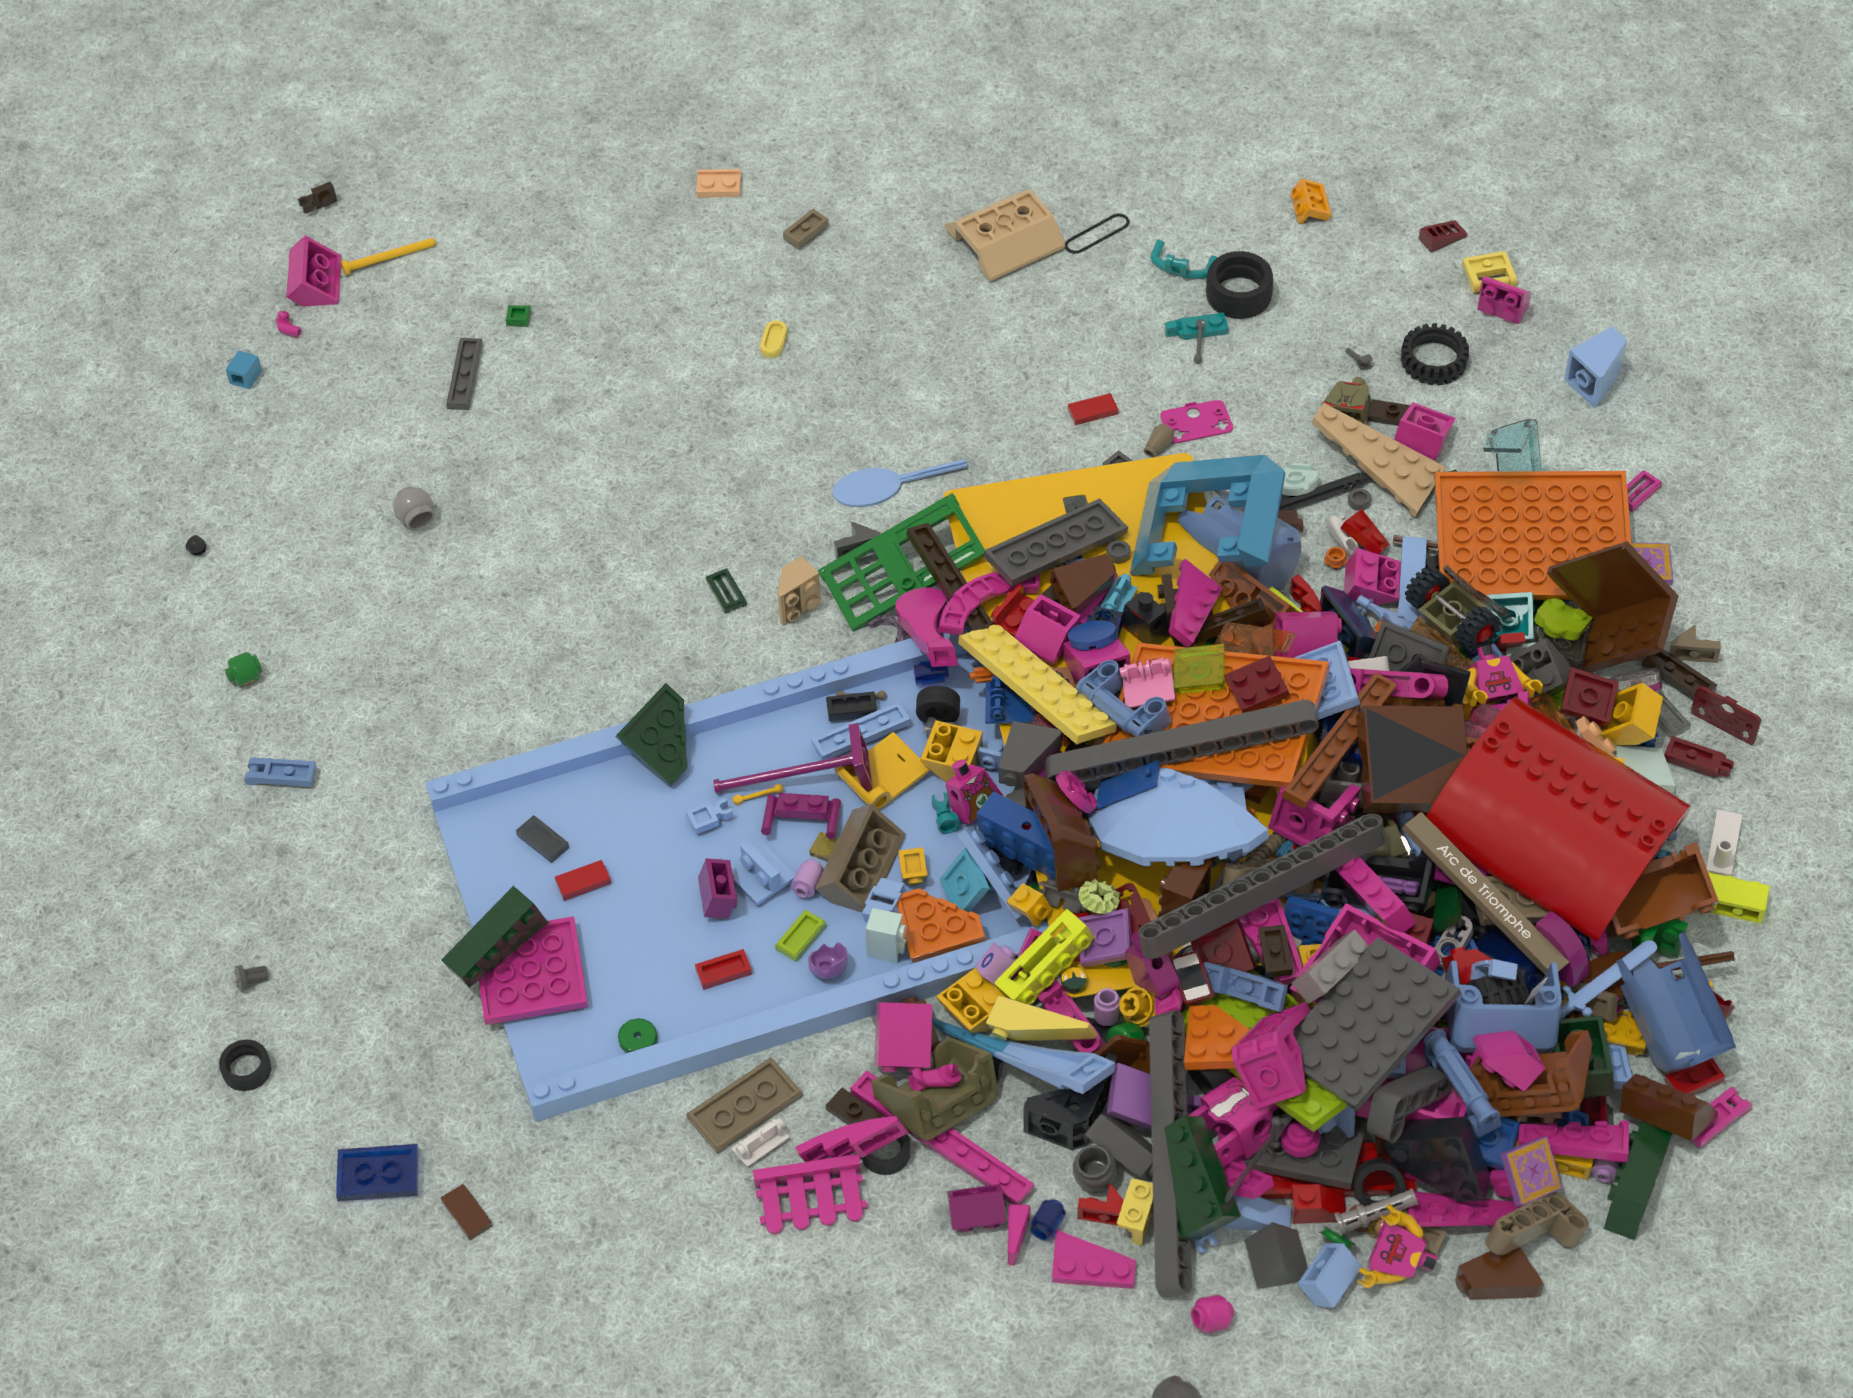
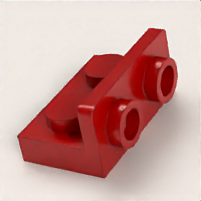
[991,584,1035,637]

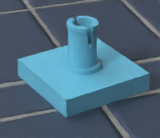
[940,848,993,912]

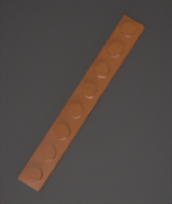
[1282,672,1397,809]

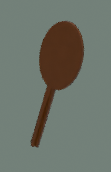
[1582,951,1735,997]

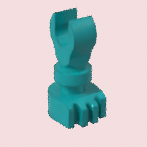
[932,792,960,834]

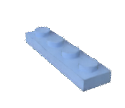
[811,702,911,760]
[958,826,1023,919]

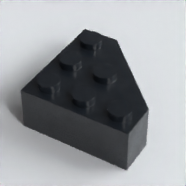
[1384,1116,1491,1202]

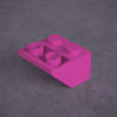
[1477,276,1532,324]
[1344,548,1401,607]
[1014,594,1081,665]
[1472,1030,1545,1091]

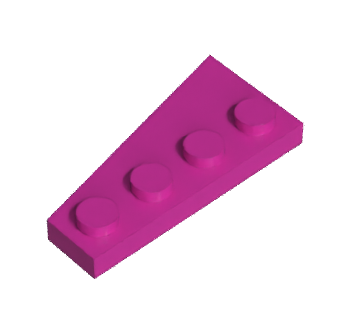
[1169,558,1222,648]

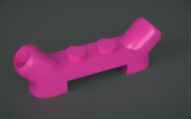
[1350,668,1448,699]
[1037,978,1106,1053]

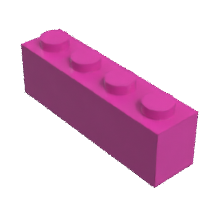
[1335,857,1416,932]

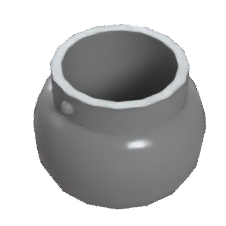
[393,487,434,529]

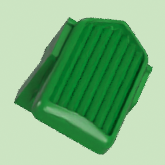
[1631,919,1689,959]

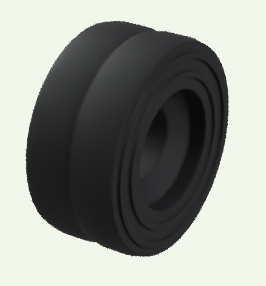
[916,686,961,724]

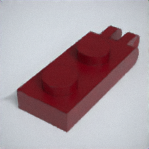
[1664,736,1734,777]

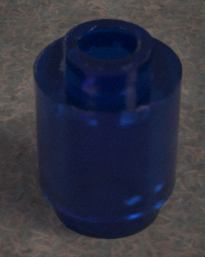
[913,661,949,686]
[1030,1199,1066,1241]

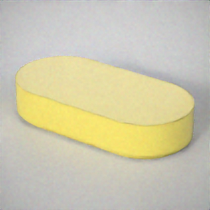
[760,320,787,358]

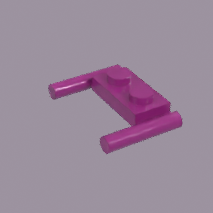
[761,793,841,839]

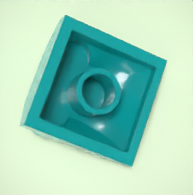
[1484,592,1535,642]

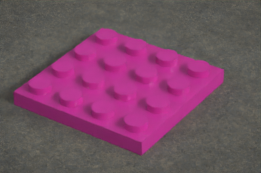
[479,916,588,1025]

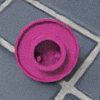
[1280,1120,1320,1157]

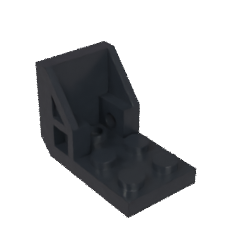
[1023,1052,1118,1151]

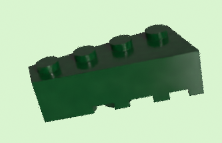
[441,885,549,988]
[1164,1116,1241,1239]
[1603,1121,1672,1241]

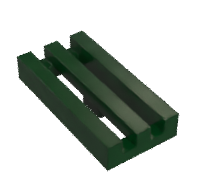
[705,568,747,614]

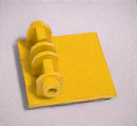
[1603,1010,1646,1056]

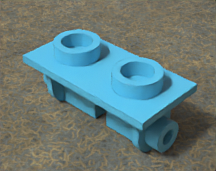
[1096,574,1138,623]

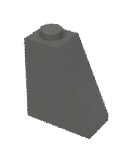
[998,721,1062,788]
[1085,1114,1153,1179]

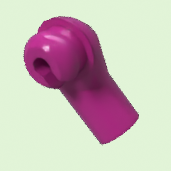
[276,311,302,338]

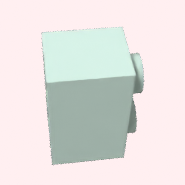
[866,908,907,963]

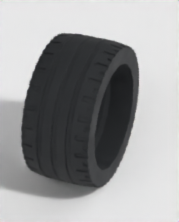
[1206,251,1274,319]

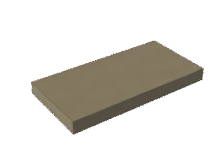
[686,1057,803,1154]

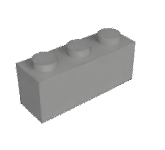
[1292,929,1369,1004]

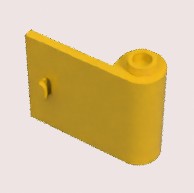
[835,732,931,810]

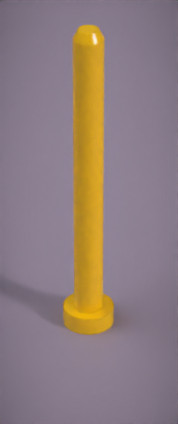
[340,238,436,276]

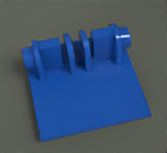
[985,675,1035,724]

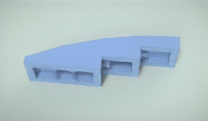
[1398,536,1427,625]

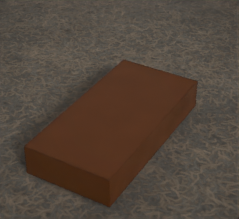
[441,1184,492,1240]

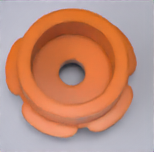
[1324,547,1347,569]

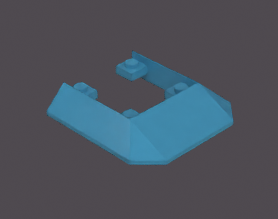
[1130,455,1286,575]

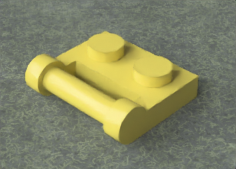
[1462,251,1517,293]

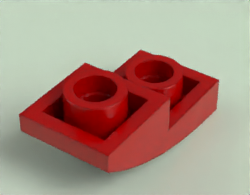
[1290,574,1322,612]

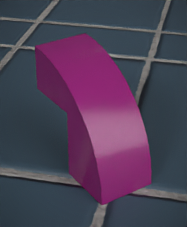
[1535,911,1589,987]

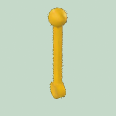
[733,784,783,805]

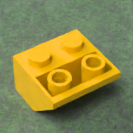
[920,720,983,782]
[936,968,1007,1033]

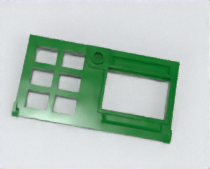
[818,493,985,632]

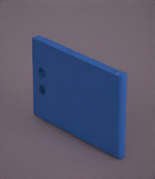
[1096,760,1160,809]

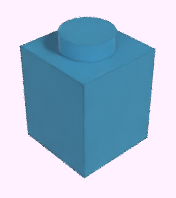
[226,350,262,389]

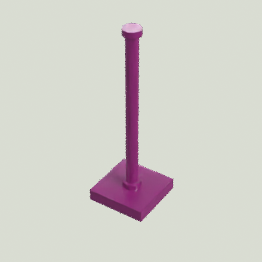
[713,723,873,794]

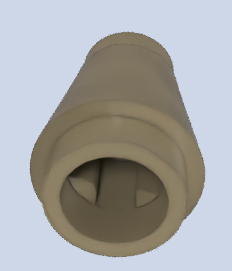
[1143,424,1174,458]

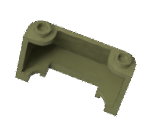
[871,1037,998,1140]

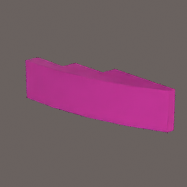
[796,1116,909,1162]

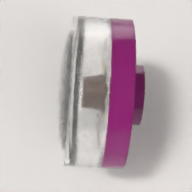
[1610,668,1662,692]

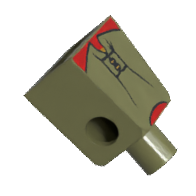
[1321,377,1371,425]

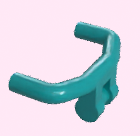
[1150,240,1217,279]

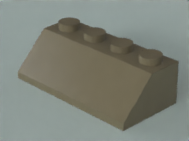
[815,804,905,912]

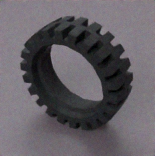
[1401,323,1469,385]

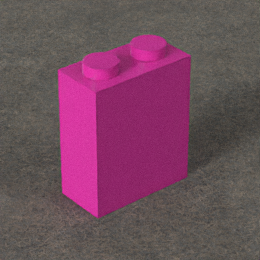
[874,1002,932,1073]

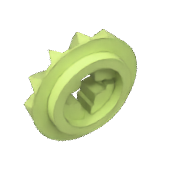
[1078,879,1120,914]

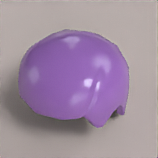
[808,942,848,979]

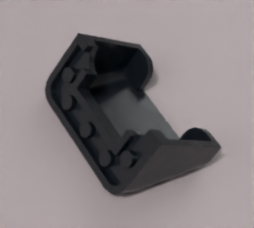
[1320,849,1436,915]

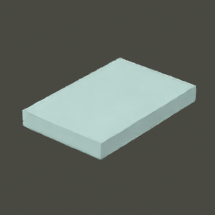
[1614,745,1675,794]

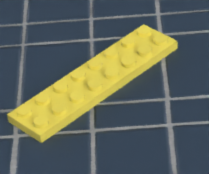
[958,625,1117,744]

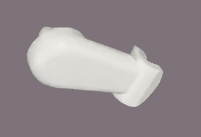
[1327,515,1359,557]

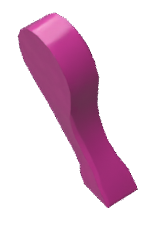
[896,587,958,667]

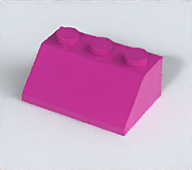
[286,235,341,306]

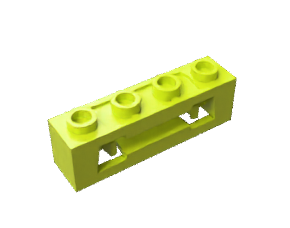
[994,909,1095,1005]

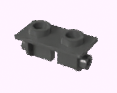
[1038,878,1087,913]

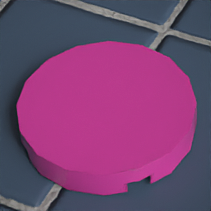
[1056,770,1097,814]

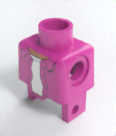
[1188,1077,1280,1168]

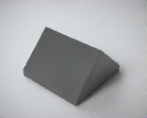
[1244,1222,1308,1290]

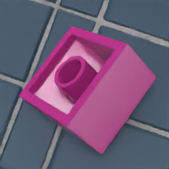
[1394,402,1456,460]

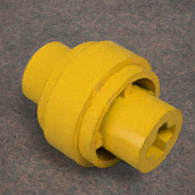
[1119,985,1155,1028]

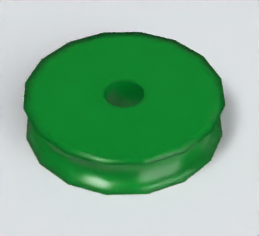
[618,1018,658,1053]
[1319,1224,1357,1252]

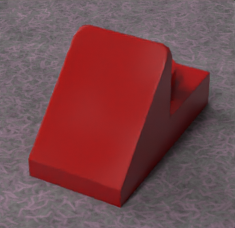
[1077,1184,1124,1226]

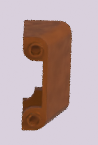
[1612,842,1719,940]
[1470,1030,1592,1117]

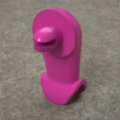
[908,1064,961,1091]

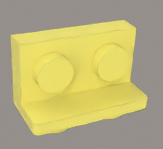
[1117,1178,1154,1246]

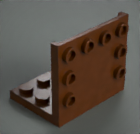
[1547,541,1679,673]

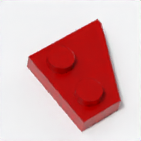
[1340,509,1390,555]

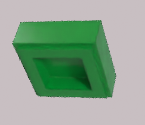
[506,305,531,327]

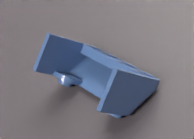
[1444,961,1562,1053]

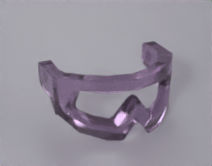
[868,615,909,643]

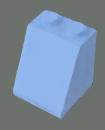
[1564,327,1627,408]

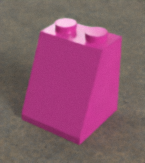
[1275,611,1342,658]
[1063,638,1131,686]

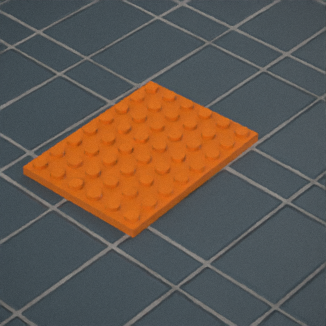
[1434,471,1631,600]
[1103,643,1330,788]

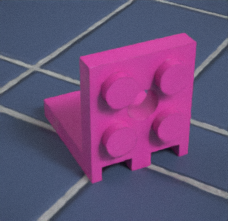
[1268,784,1361,846]

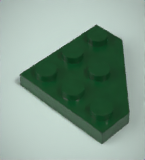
[615,683,688,787]

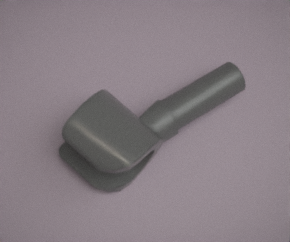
[1345,348,1372,370]

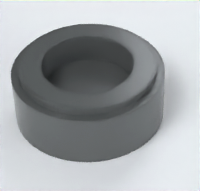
[1348,488,1372,511]
[1106,540,1130,564]

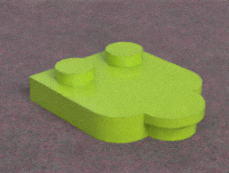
[1534,598,1593,640]

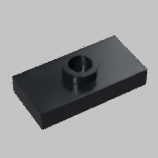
[826,691,877,721]

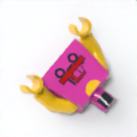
[1466,645,1543,707]
[1357,1204,1437,1288]

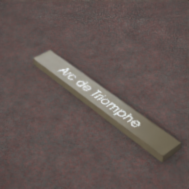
[1402,812,1569,975]

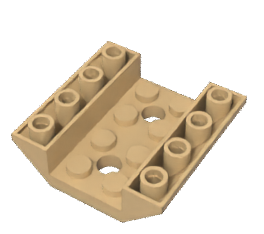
[945,189,1065,281]

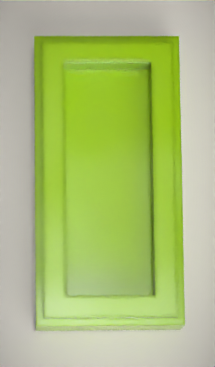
[775,910,826,962]

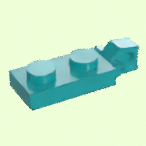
[1164,313,1229,340]

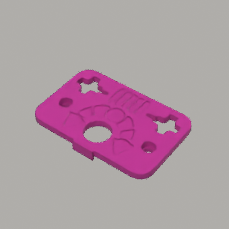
[1160,400,1233,444]

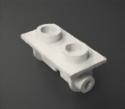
[732,1118,790,1168]

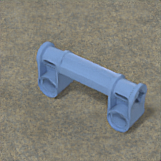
[1076,660,1171,737]
[1423,1029,1502,1139]

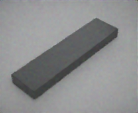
[446,338,483,410]

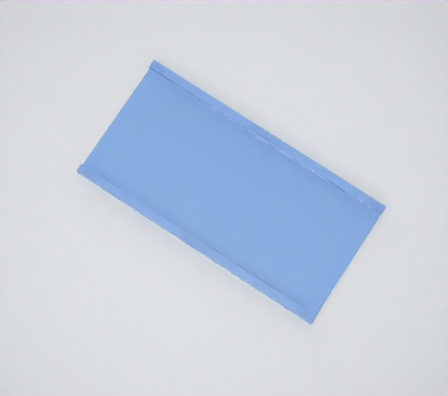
[425,626,1049,1122]

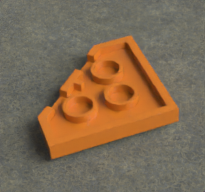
[897,888,986,963]
[1184,1005,1250,1070]

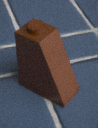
[1050,553,1116,614]
[1455,1247,1544,1300]

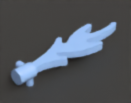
[1356,595,1427,637]

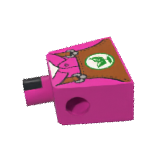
[945,760,1003,824]

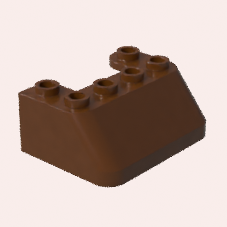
[1022,773,1100,891]

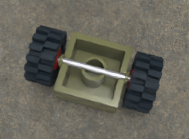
[1405,566,1501,654]

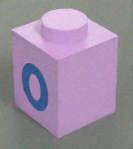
[975,942,1017,986]

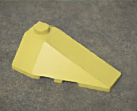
[986,996,1097,1041]

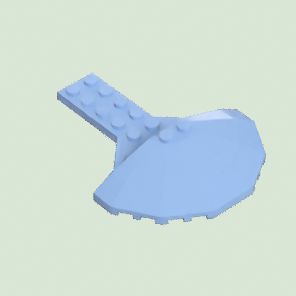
[1087,768,1269,866]

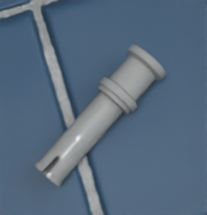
[1334,1189,1418,1236]

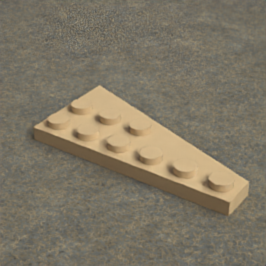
[1312,403,1446,517]

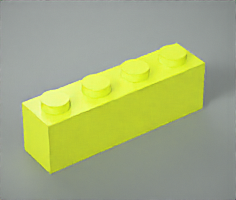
[1708,872,1770,924]

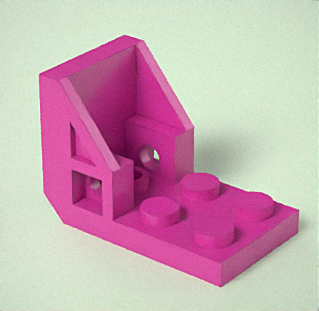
[1232,1002,1310,1109]

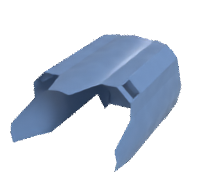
[1178,490,1301,590]
[1616,932,1736,1073]

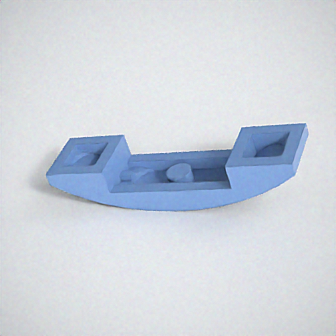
[1204,962,1288,1012]

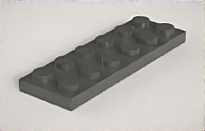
[984,498,1128,587]

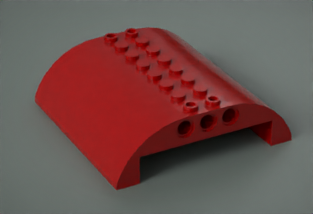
[1426,697,1691,942]

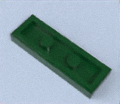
[1434,881,1463,932]

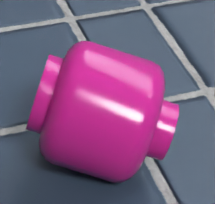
[1191,1294,1234,1333]

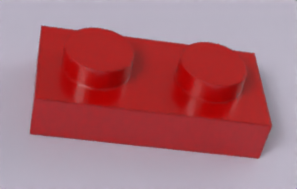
[1664,1058,1725,1095]

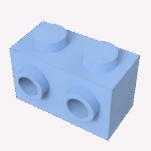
[1298,1243,1362,1308]

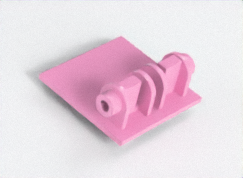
[1120,657,1175,708]

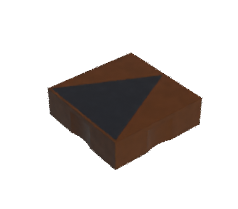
[1356,705,1467,813]

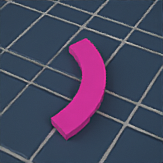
[938,572,1040,635]

